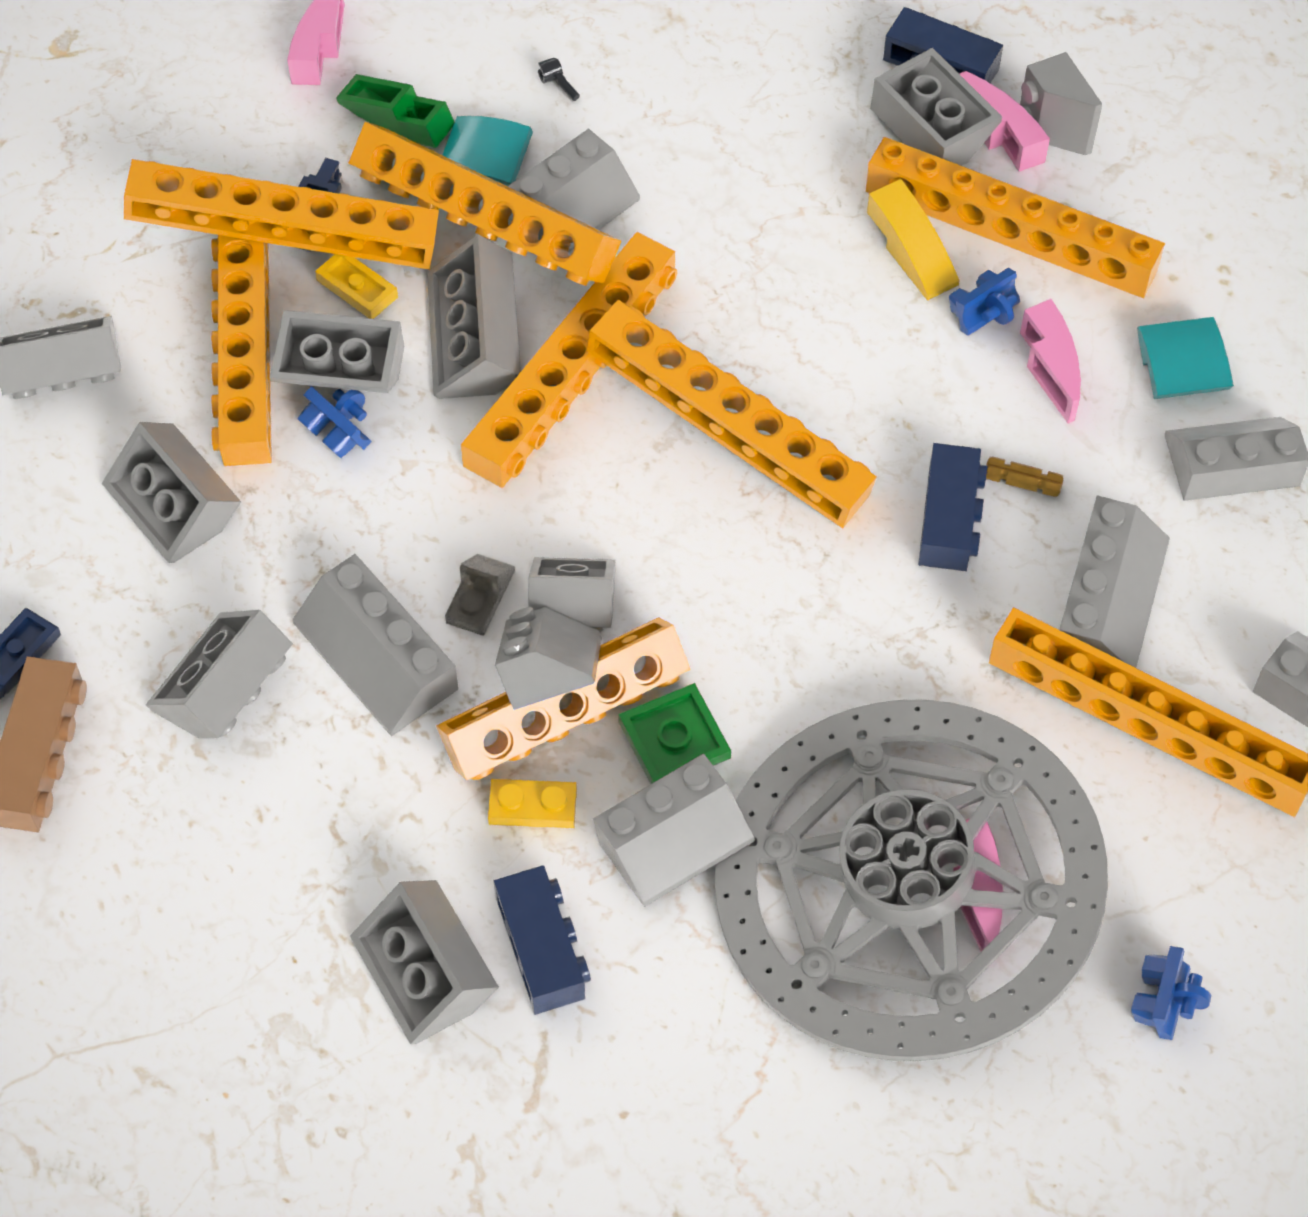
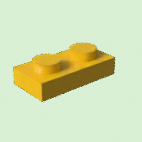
[315,254,398,319]
[488,779,577,828]

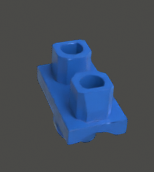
[949,267,1020,336]
[297,386,372,458]
[1131,946,1212,1040]

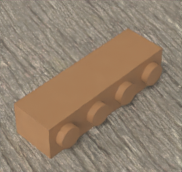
[0,656,87,833]

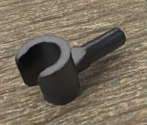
[538,58,580,101]

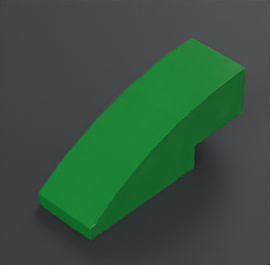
[336,74,455,148]

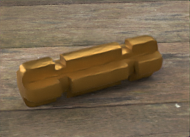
[986,456,1064,497]

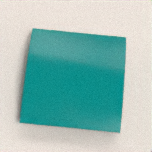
[442,116,533,186]
[1137,317,1234,399]

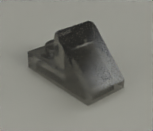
[445,554,515,636]

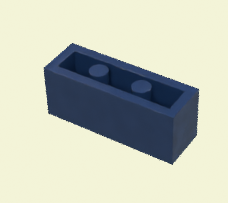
[883,7,1003,84]
[918,443,987,572]
[493,865,591,1015]

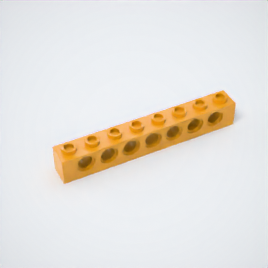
[348,122,622,286]
[865,137,1165,299]
[124,159,439,270]
[461,232,677,488]
[211,235,272,466]
[586,300,877,529]
[989,607,1308,818]

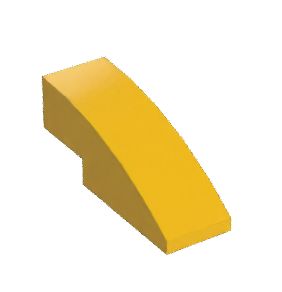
[867,179,960,300]

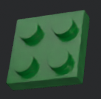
[618,683,731,784]

